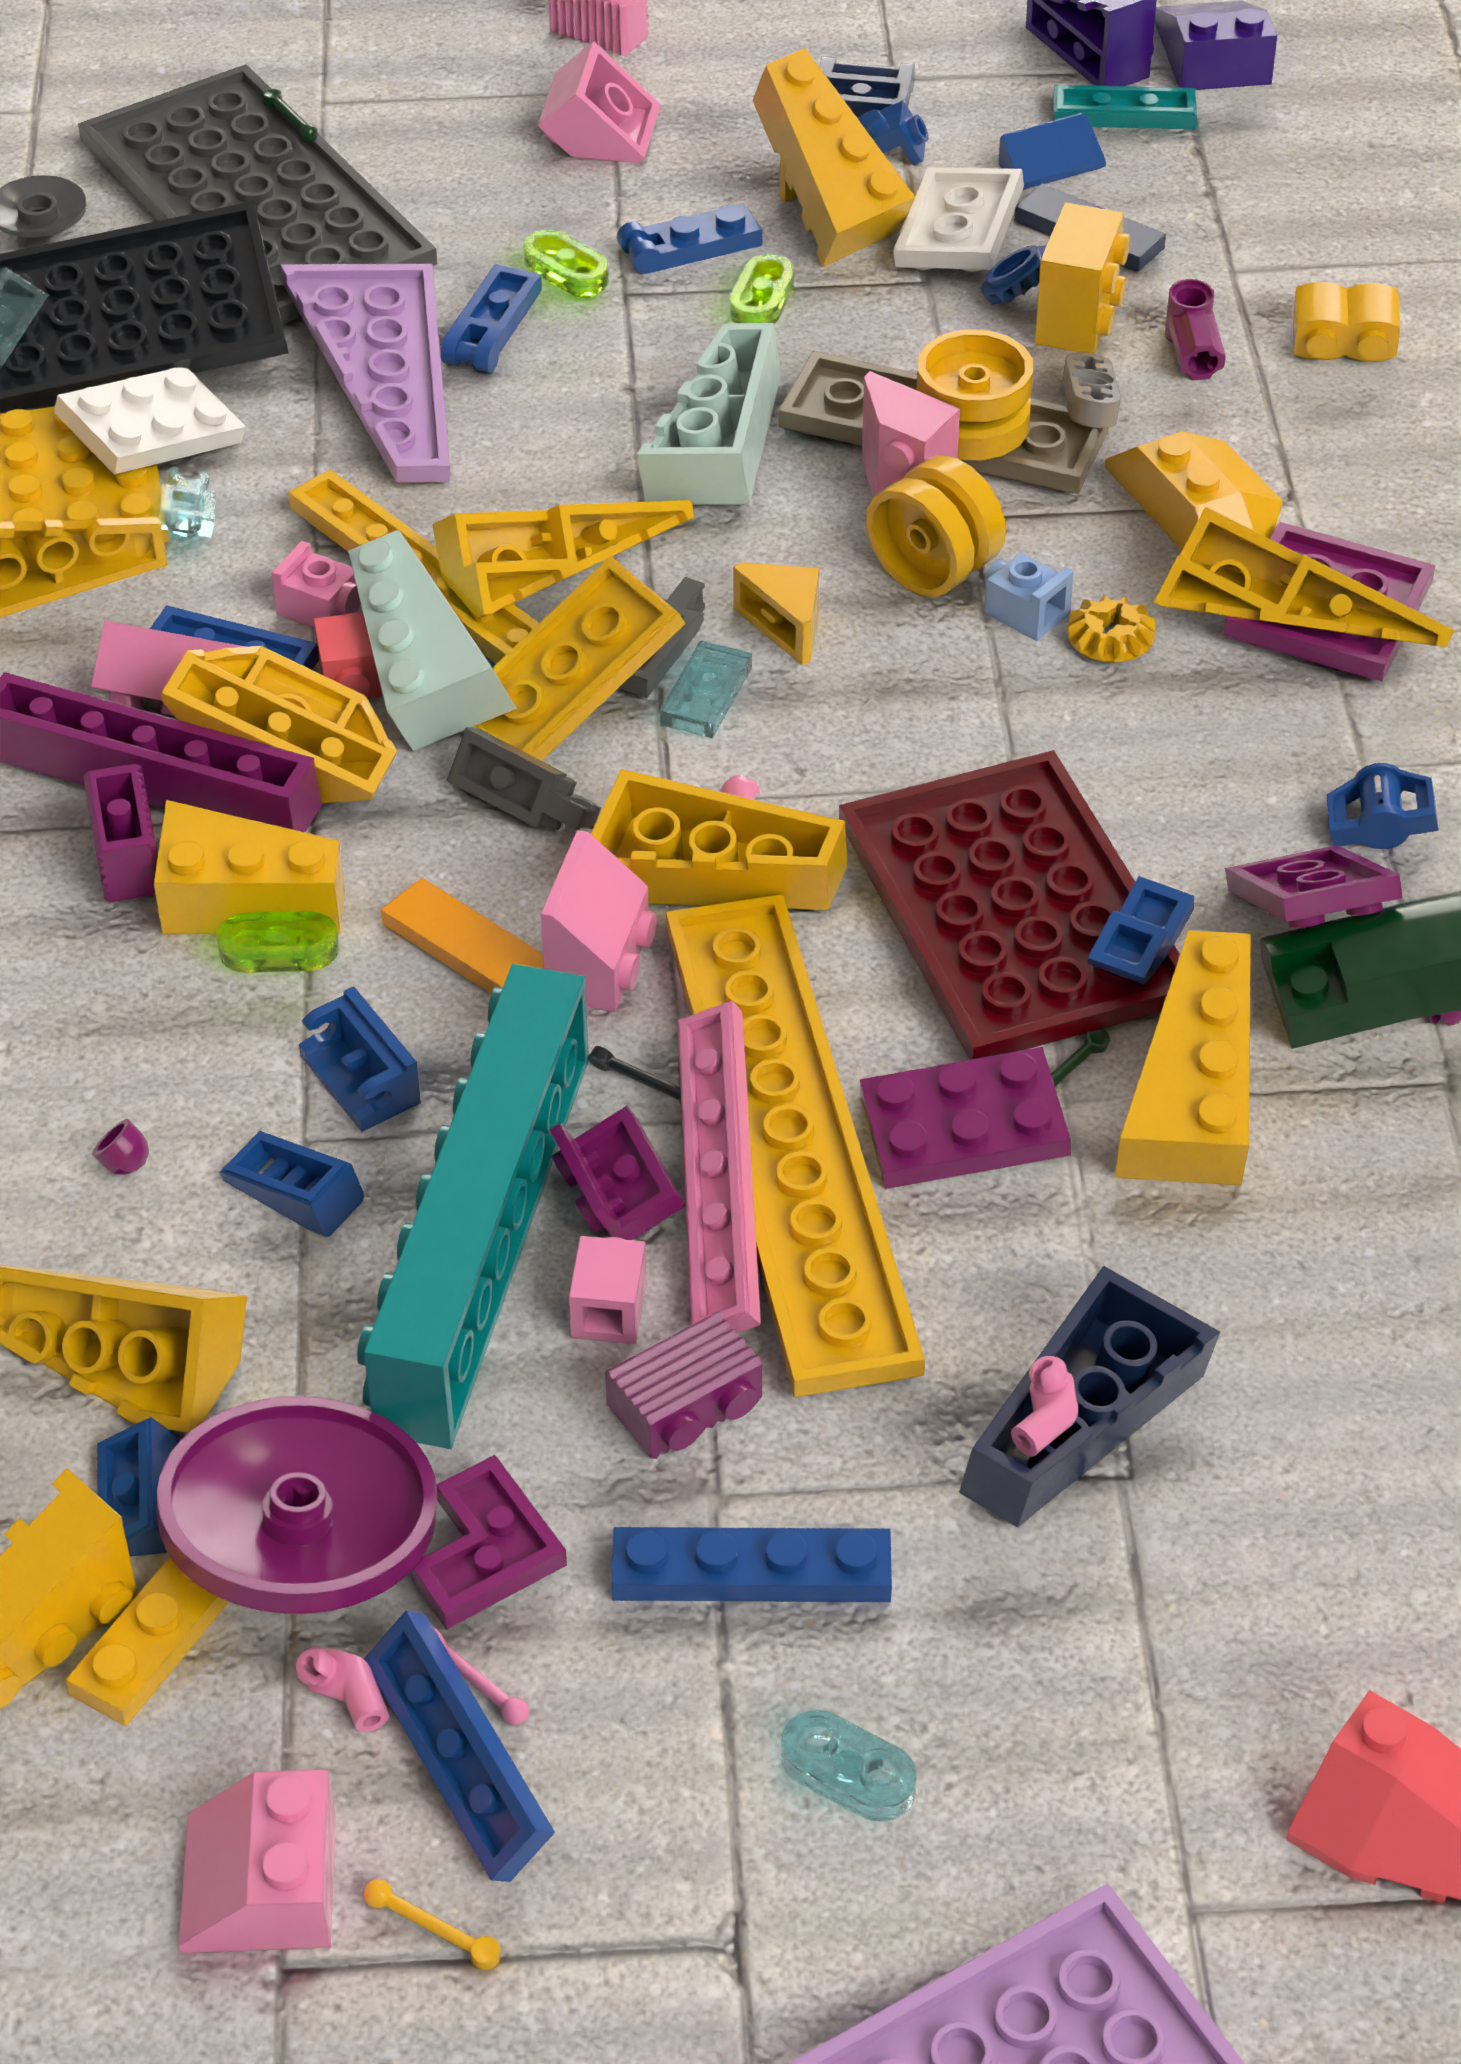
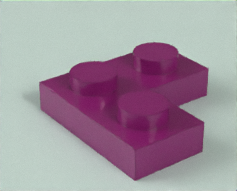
[411,1455,567,1630]

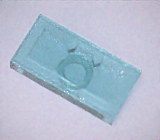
[660,640,752,739]

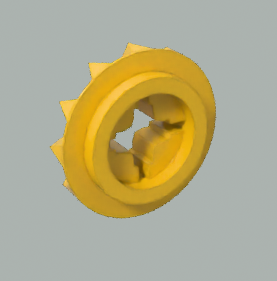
[1067,594,1156,663]

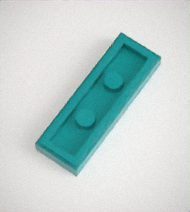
[1053,85,1197,130]

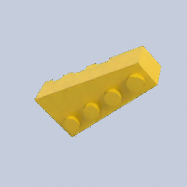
[752,48,915,267]
[591,769,847,910]
[1114,930,1251,1186]

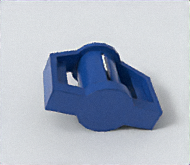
[1326,763,1439,849]

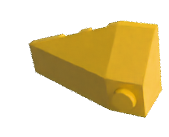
[0,517,167,618]
[0,1265,247,1433]

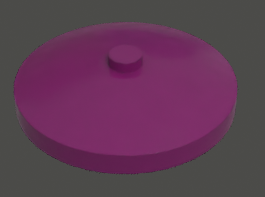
[157,1396,437,1614]

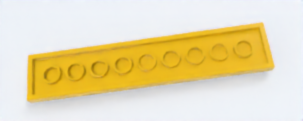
[666,894,925,1398]

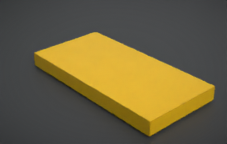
[473,555,686,761]

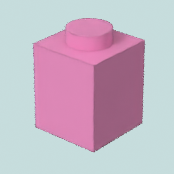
[569,1236,647,1344]

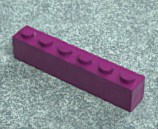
[0,672,322,833]

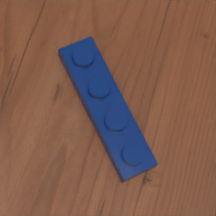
[611,1527,892,1602]
[364,1611,555,1882]

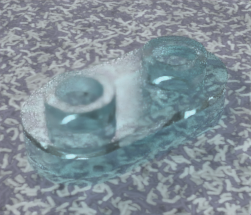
[781,1710,917,1822]

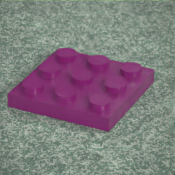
[1223,522,1436,682]

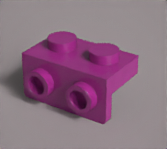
[549,1105,686,1240]

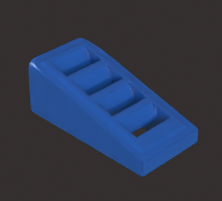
[220,1131,364,1237]

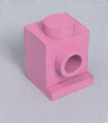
[272,541,361,628]

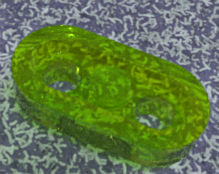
[523,230,609,298]
[730,254,794,324]
[217,911,339,973]

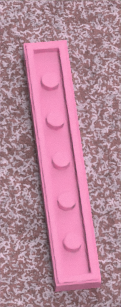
[677,1000,761,1333]

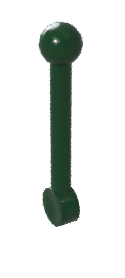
[263,89,318,143]
[1051,1029,1110,1086]

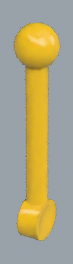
[363,1878,501,1970]

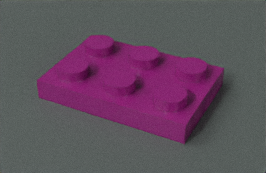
[1225,845,1403,928]
[860,1047,1071,1189]

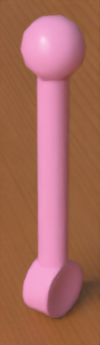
[433,1627,529,1726]

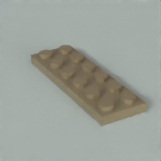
[778,350,1109,494]

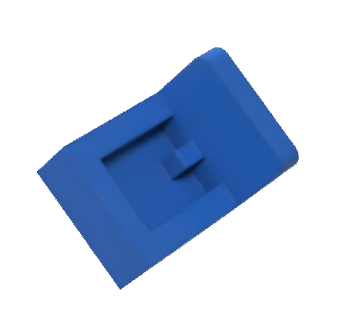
[858,100,929,165]

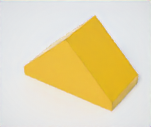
[733,562,819,666]

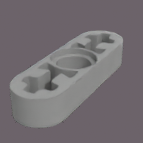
[1062,352,1121,428]

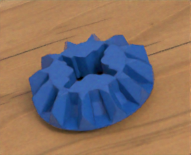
[981,245,1046,304]

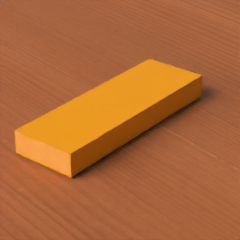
[381,877,544,994]

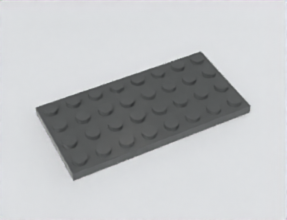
[78,64,438,326]

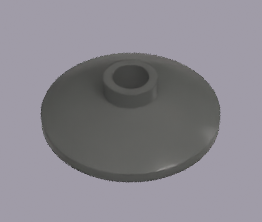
[0,175,87,237]

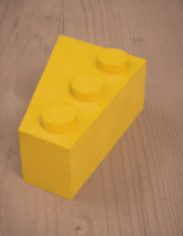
[0,1468,138,1709]

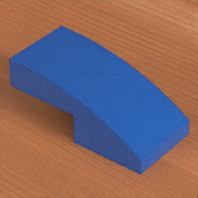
[1088,876,1194,985]

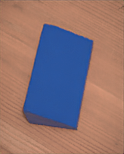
[998,113,1106,190]
[97,1417,180,1557]

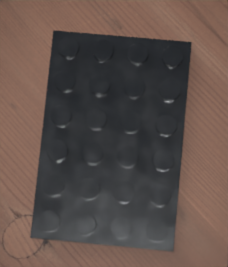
[0,201,289,414]

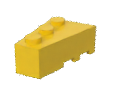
[154,800,345,934]

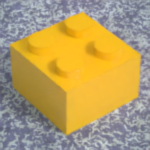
[1035,203,1130,354]

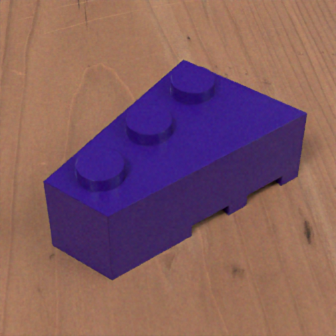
[1025,0,1157,86]

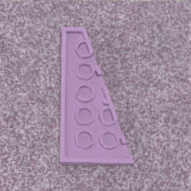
[280,264,450,483]

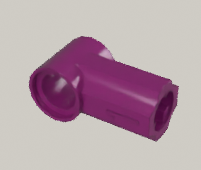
[1165,279,1226,381]

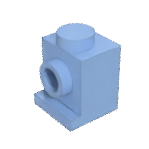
[984,552,1074,641]

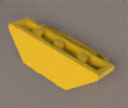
[1105,431,1283,550]
[160,646,397,804]

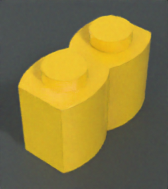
[1293,282,1400,362]

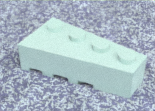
[636,323,782,506]
[348,529,517,751]

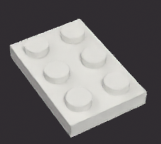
[893,167,1024,272]
[54,367,246,475]

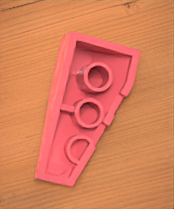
[1286,1690,1461,1903]

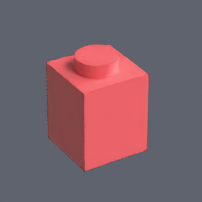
[314,612,382,699]

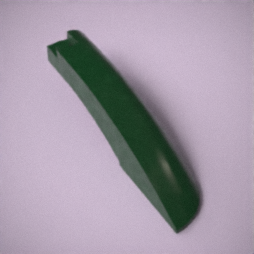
[1260,891,1461,1049]

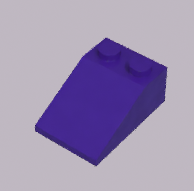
[1155,1,1278,90]

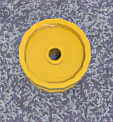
[917,329,1033,460]
[866,455,1006,598]

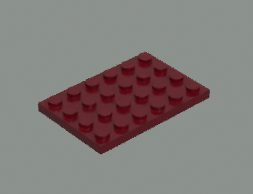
[839,750,1180,1060]

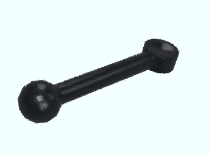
[588,1046,681,1104]

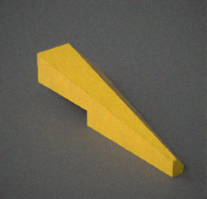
[432,500,695,617]
[1154,507,1455,648]

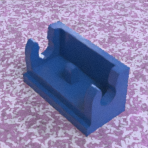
[299,986,421,1132]

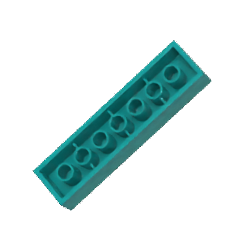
[357,964,589,1450]

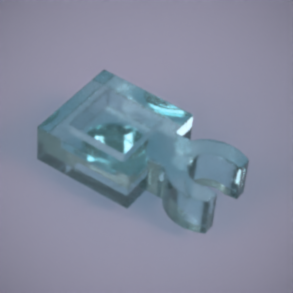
[158,467,215,538]

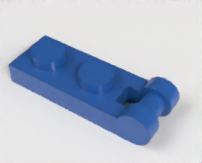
[616,203,763,274]
[441,264,542,373]

